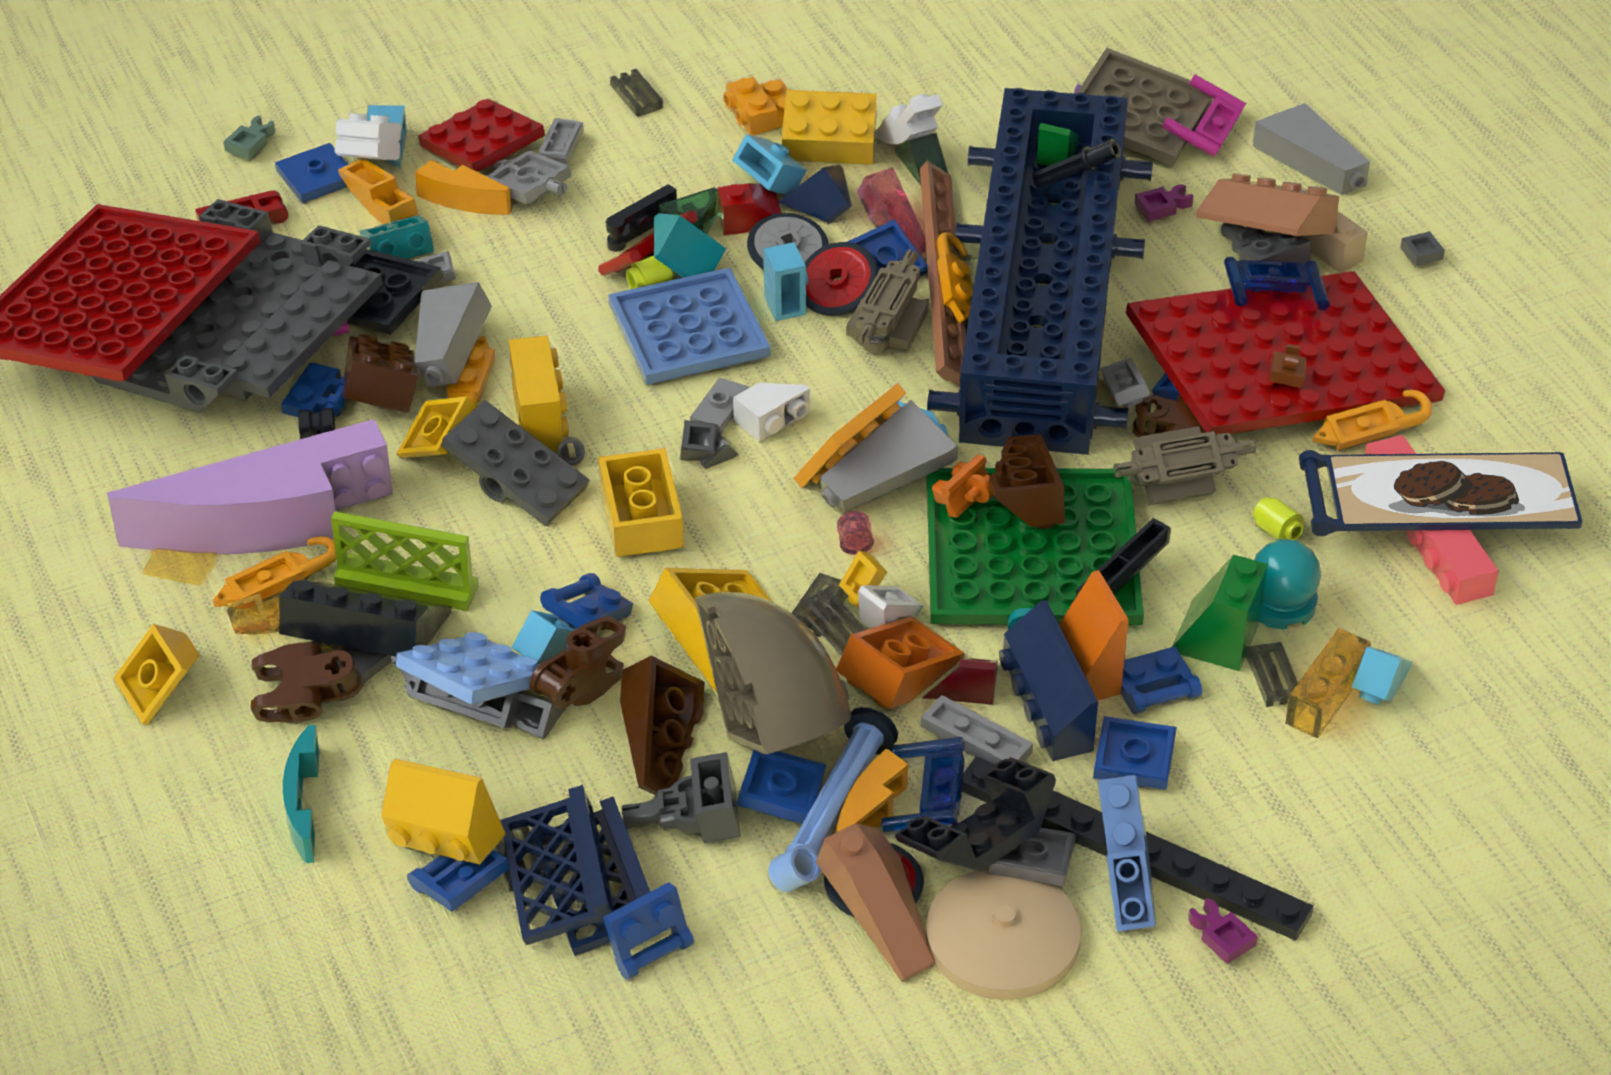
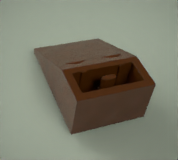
[343,334,419,413]

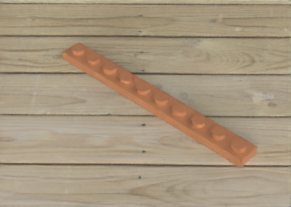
[920,161,966,386]

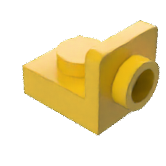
[839,550,887,608]

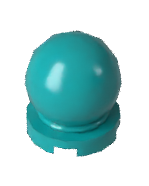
[1254,539,1321,630]

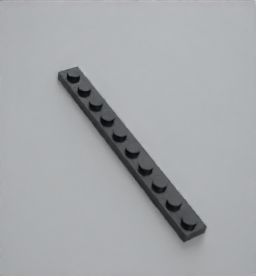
[958,756,1314,941]

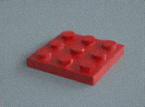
[418,98,546,172]

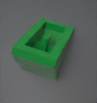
[1037,123,1081,166]

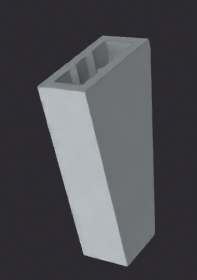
[1253,103,1370,195]
[414,282,492,387]
[820,400,958,513]

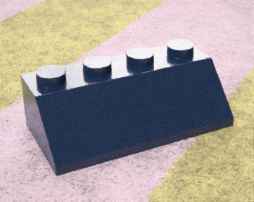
[999,600,1098,761]

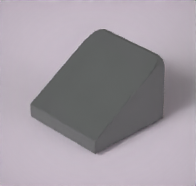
[680,420,718,460]
[697,429,739,469]

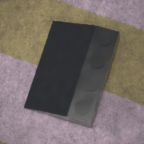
[279,580,452,657]

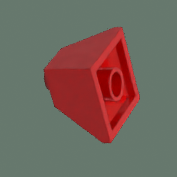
[713,183,782,235]

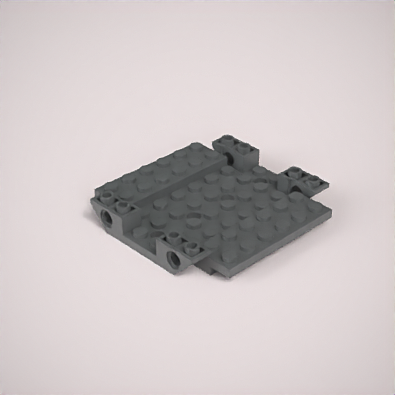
[91,199,383,413]

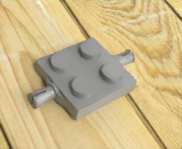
[487,150,572,204]

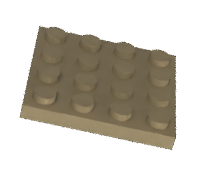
[1077,48,1214,166]

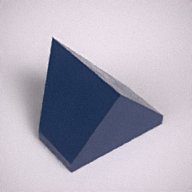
[777,165,852,224]

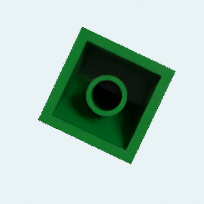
[1172,554,1268,671]

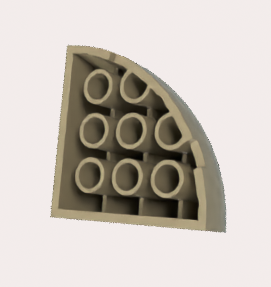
[695,592,852,755]

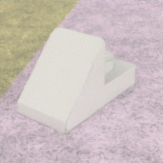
[858,585,923,629]

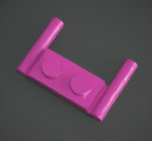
[1162,74,1247,157]

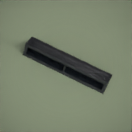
[1076,518,1171,597]

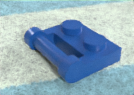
[540,573,633,628]
[1121,646,1202,714]
[407,849,509,912]
[603,882,694,980]

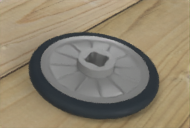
[747,213,829,270]

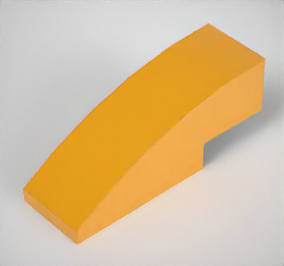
[338,158,418,224]
[415,160,512,215]
[836,748,908,832]

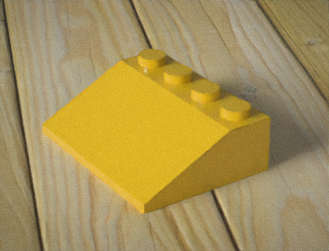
[648,568,772,692]

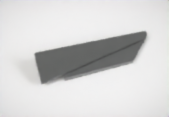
[391,656,566,739]

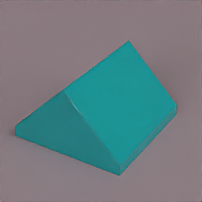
[654,213,726,278]

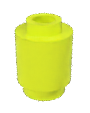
[626,256,675,289]
[1253,497,1304,540]

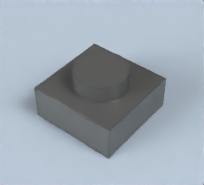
[1400,231,1445,267]

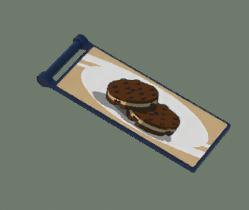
[1298,450,1583,536]

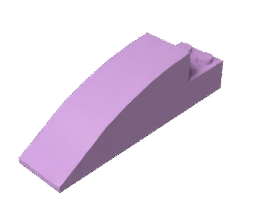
[107,419,393,555]

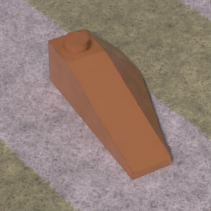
[816,823,935,982]

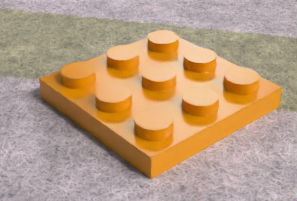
[793,383,906,488]

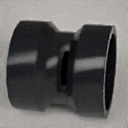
[298,407,335,439]

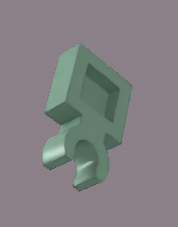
[223,115,275,160]

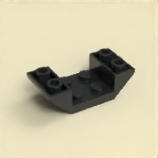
[895,757,1056,871]

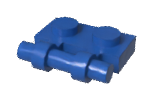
[281,362,346,417]

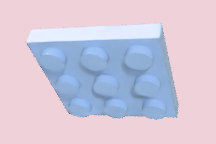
[395,632,539,705]

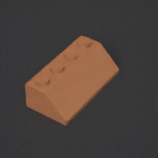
[1196,173,1339,236]

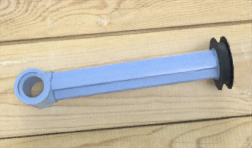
[768,707,899,892]

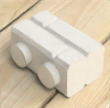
[335,113,401,160]

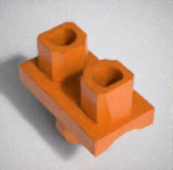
[932,454,993,518]

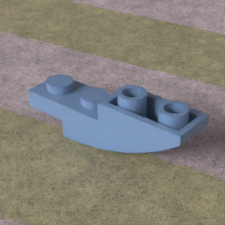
[1098,775,1156,932]

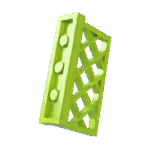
[331,511,479,611]

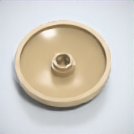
[926,868,1081,1000]

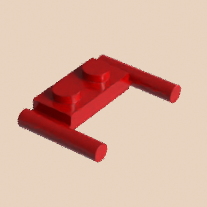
[598,210,698,276]

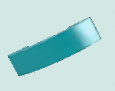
[283,725,320,863]

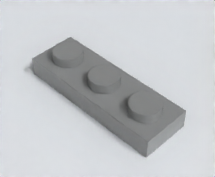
[1100,358,1150,407]
[921,695,1033,764]

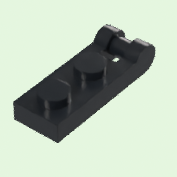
[606,184,678,252]

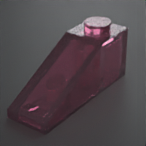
[857,167,926,254]

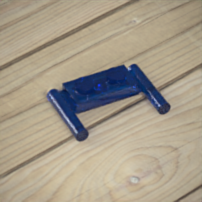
[1224,257,1330,310]
[881,736,965,832]

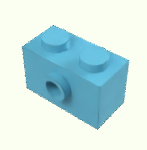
[732,134,807,195]
[763,242,808,321]

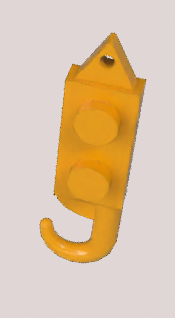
[937,232,973,324]
[447,336,495,405]
[1312,389,1432,451]
[213,536,336,609]

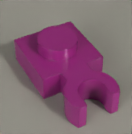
[1134,184,1194,222]
[1188,898,1258,964]

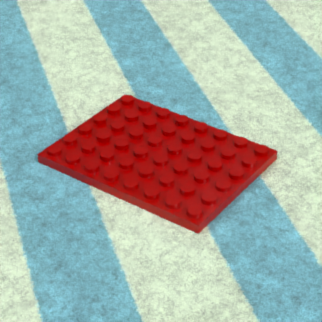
[0,204,261,382]
[1125,271,1445,435]

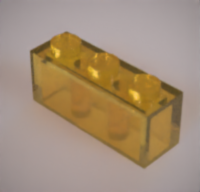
[1285,628,1371,739]

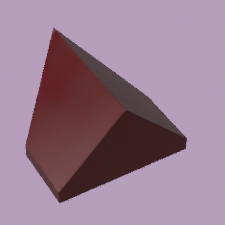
[922,657,998,705]

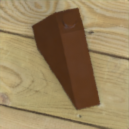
[989,434,1065,529]
[620,655,705,796]

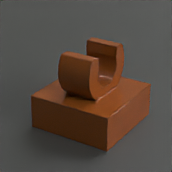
[1269,344,1307,388]

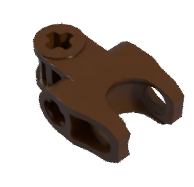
[1132,395,1206,437]
[530,617,627,709]
[251,642,363,723]

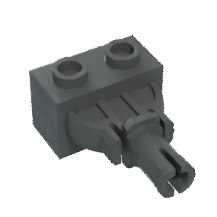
[1221,223,1310,286]
[622,752,741,844]

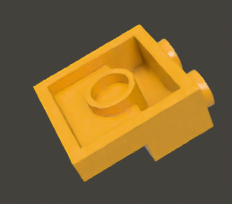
[723,77,789,135]

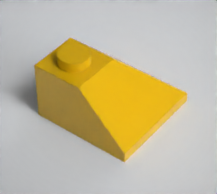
[396,396,478,458]
[114,624,200,725]

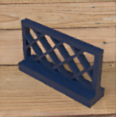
[500,785,615,945]
[534,796,651,956]

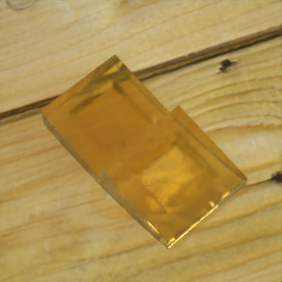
[226,593,279,634]

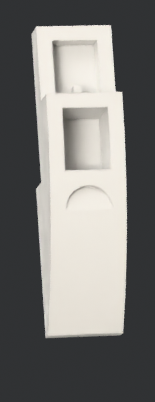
[876,94,942,144]

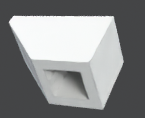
[733,383,810,442]

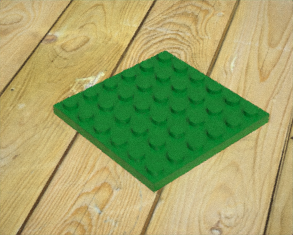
[926,468,1144,625]

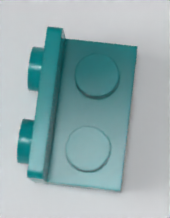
[359,215,434,259]

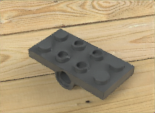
[441,400,590,526]

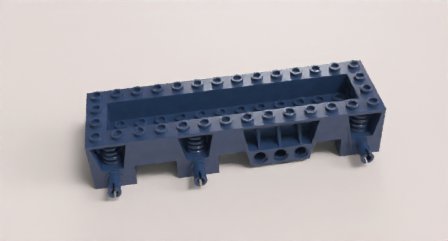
[927,88,1153,455]

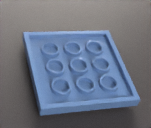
[608,267,771,385]

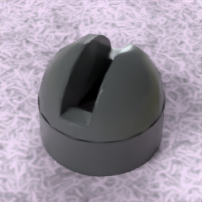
[558,437,585,466]

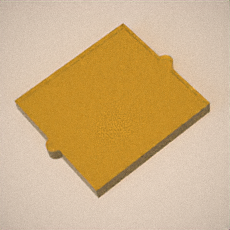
[143,548,217,586]

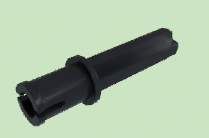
[1032,139,1121,188]

